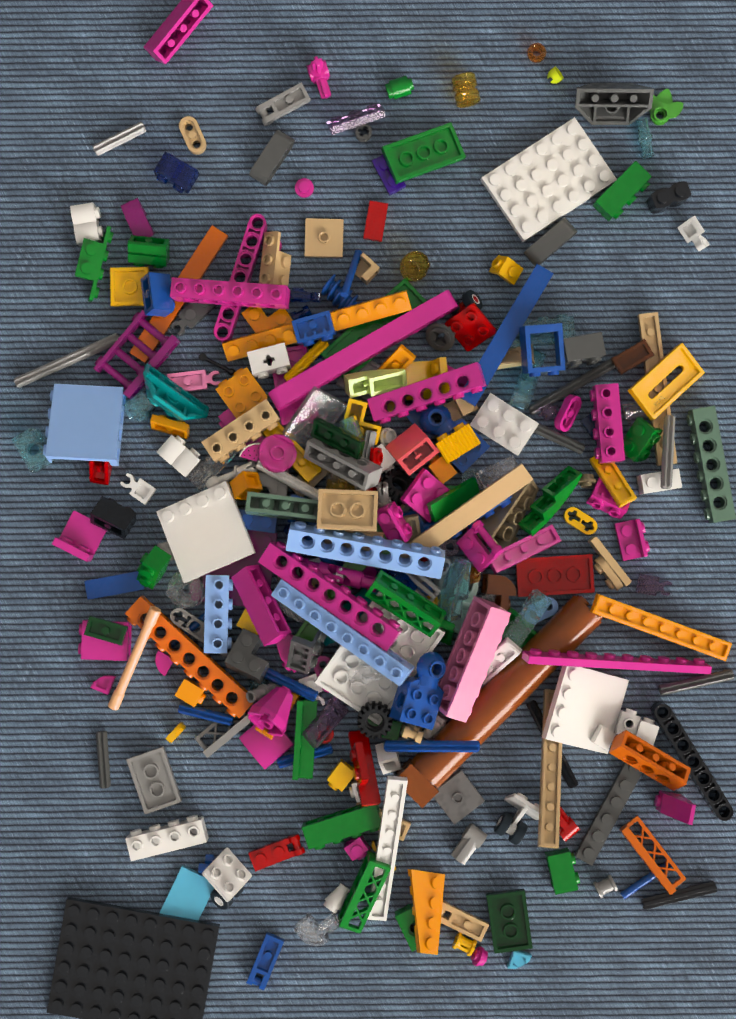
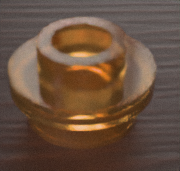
[527,43,546,63]

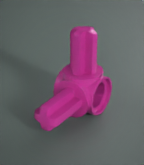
[307,56,331,99]

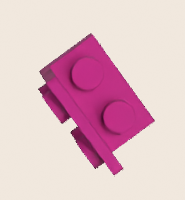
[52,511,106,562]

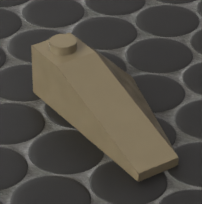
[476,480,539,549]

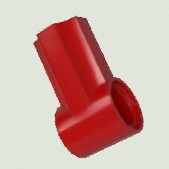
[559,806,580,842]

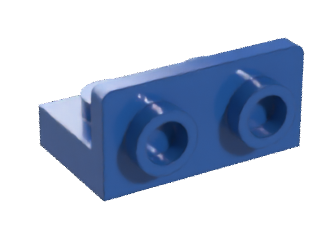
[292,310,337,347]

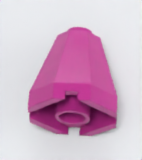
[248,686,293,737]

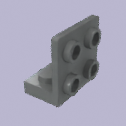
[286,630,327,675]

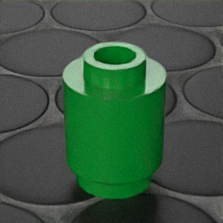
[385,75,414,100]

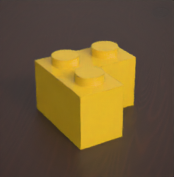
[341,397,382,445]

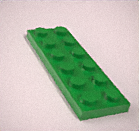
[321,278,426,380]

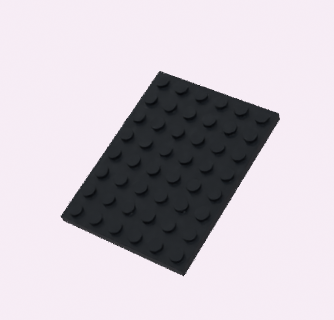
[47,897,220,1019]

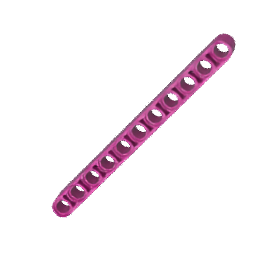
[268,290,459,411]

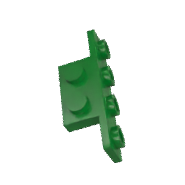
[74,225,113,302]

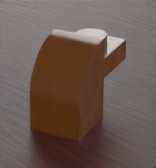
[481,573,517,611]

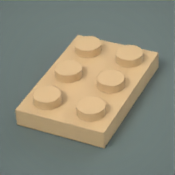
[317,489,378,532]

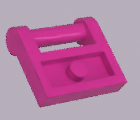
[456,520,504,572]

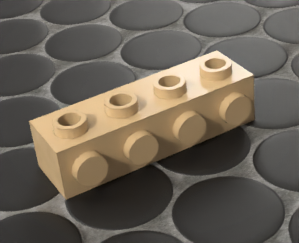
[201,399,280,463]

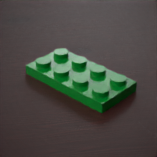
[381,122,466,184]

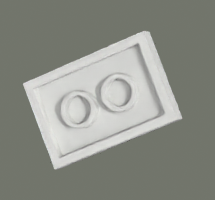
[470,393,539,456]

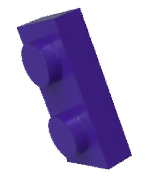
[372,155,406,196]

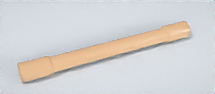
[108,606,161,710]

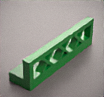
[364,570,447,637]
[292,699,318,780]
[338,851,391,934]

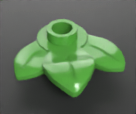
[649,89,683,125]

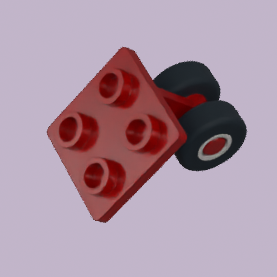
[445,290,497,352]

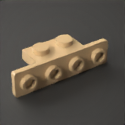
[257,231,291,308]

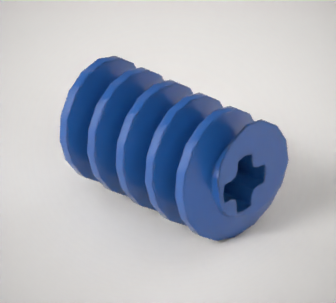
[321,274,363,309]

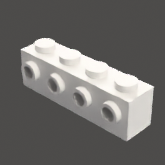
[125,815,209,861]

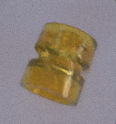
[451,72,481,108]

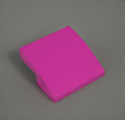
[239,725,294,770]

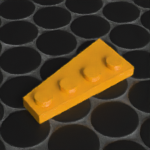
[408,869,445,955]

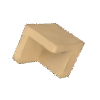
[355,252,380,285]

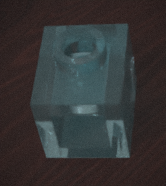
[124,391,156,422]

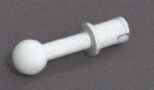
[205,461,257,488]

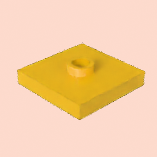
[110,267,149,307]

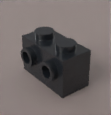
[90,496,136,539]

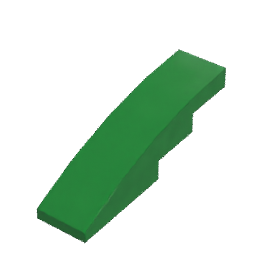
[518,466,583,536]

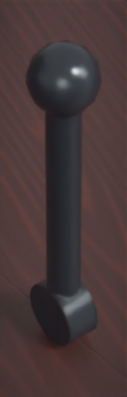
[199,353,235,376]

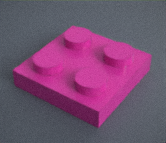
[400,468,449,523]

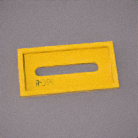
[627,343,705,421]

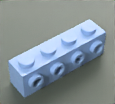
[204,575,233,653]

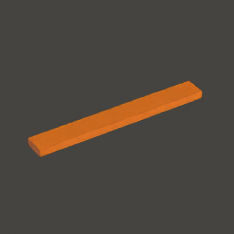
[129,225,228,363]

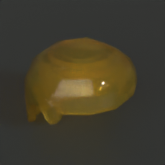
[399,250,430,282]

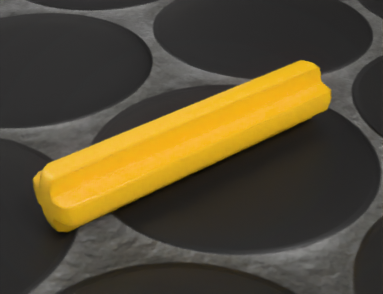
[284,339,329,381]

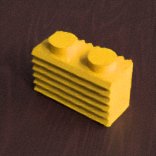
[434,422,481,464]

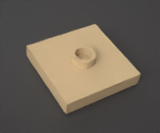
[304,218,344,258]

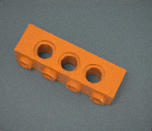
[609,730,691,791]

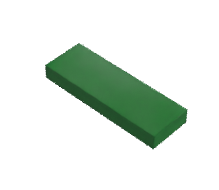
[427,477,480,522]

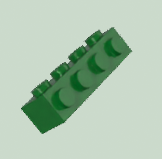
[301,804,382,850]

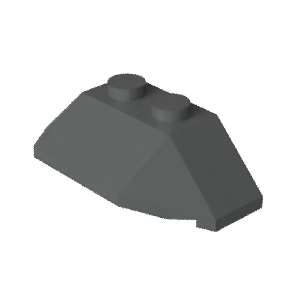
[575,83,654,125]

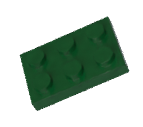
[486,889,533,954]

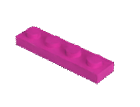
[490,525,561,575]

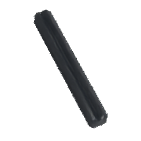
[641,881,717,910]

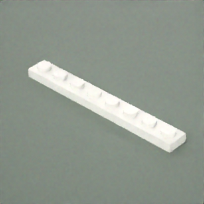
[368,776,408,921]

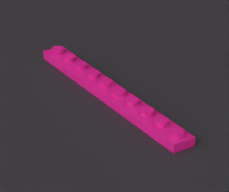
[522,648,712,674]

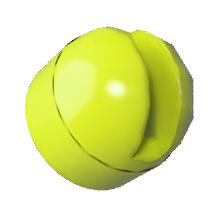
[547,66,564,84]

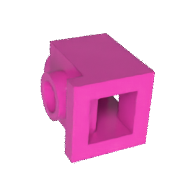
[344,835,371,861]

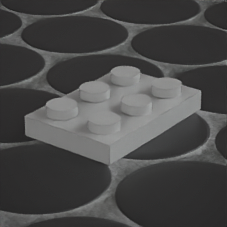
[126,746,182,814]

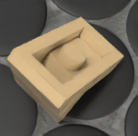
[439,398,479,421]

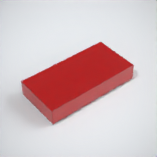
[363,200,388,242]

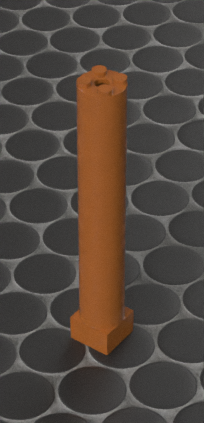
[394,595,603,809]

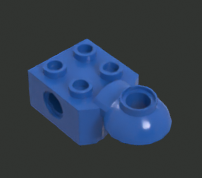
[420,404,490,475]
[389,652,446,730]

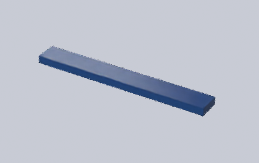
[461,264,554,407]

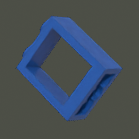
[519,323,566,377]

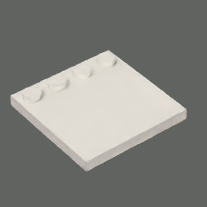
[156,481,256,583]
[542,666,629,754]

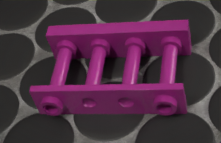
[93,310,180,400]

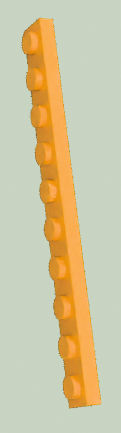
[222,290,412,362]

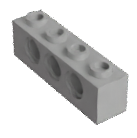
[304,438,383,491]

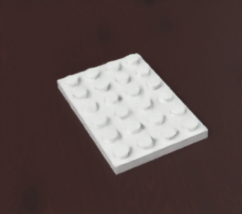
[480,117,617,242]
[315,591,445,725]

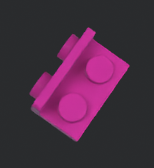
[586,477,630,519]
[377,501,413,542]
[614,519,650,561]

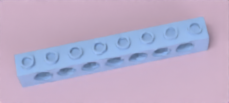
[285,521,445,579]
[271,579,415,686]

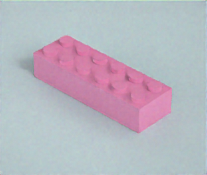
[438,596,511,722]

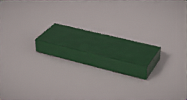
[311,417,365,460]

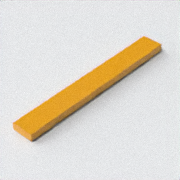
[590,593,732,661]

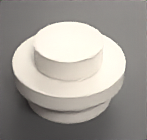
[379,428,397,446]

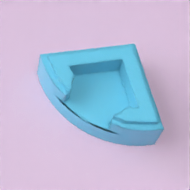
[507,950,532,969]

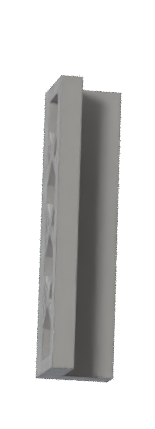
[194,689,259,758]

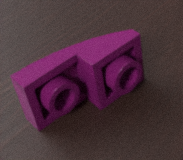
[121,198,155,237]

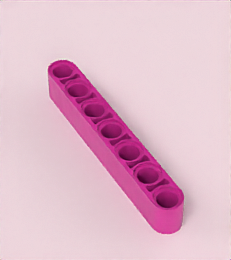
[214,214,267,343]

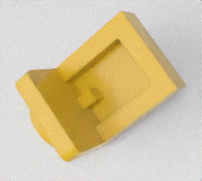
[489,255,523,285]

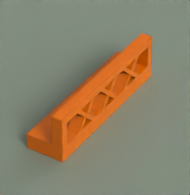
[619,815,686,895]

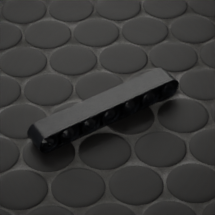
[651,702,734,821]

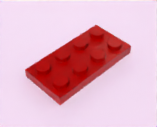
[515,554,595,597]

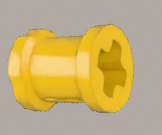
[452,932,477,957]

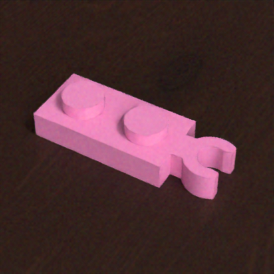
[167,370,220,392]

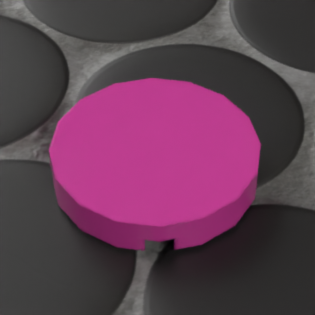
[258,434,297,473]

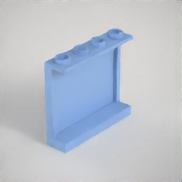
[43,384,126,466]

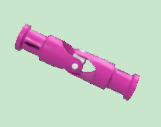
[301,558,377,592]

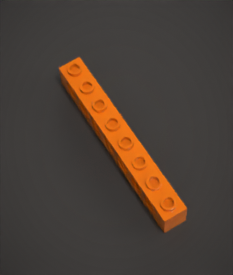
[125,595,253,718]

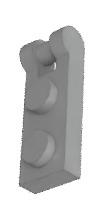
[255,82,311,126]

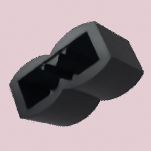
[646,181,691,214]

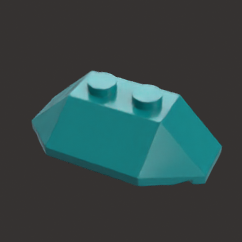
[143,363,209,420]

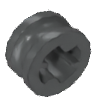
[355,122,372,142]

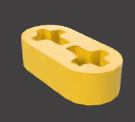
[563,507,597,535]

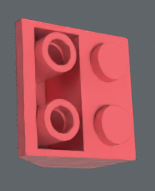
[385,423,440,477]

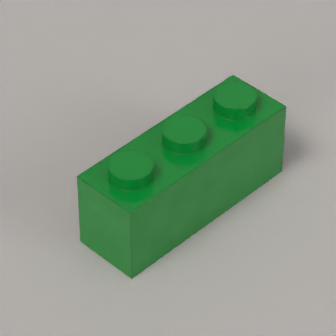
[593,161,652,222]

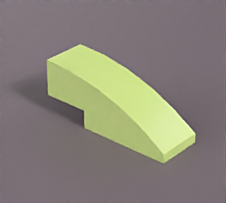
[343,369,407,398]

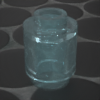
[339,416,363,438]

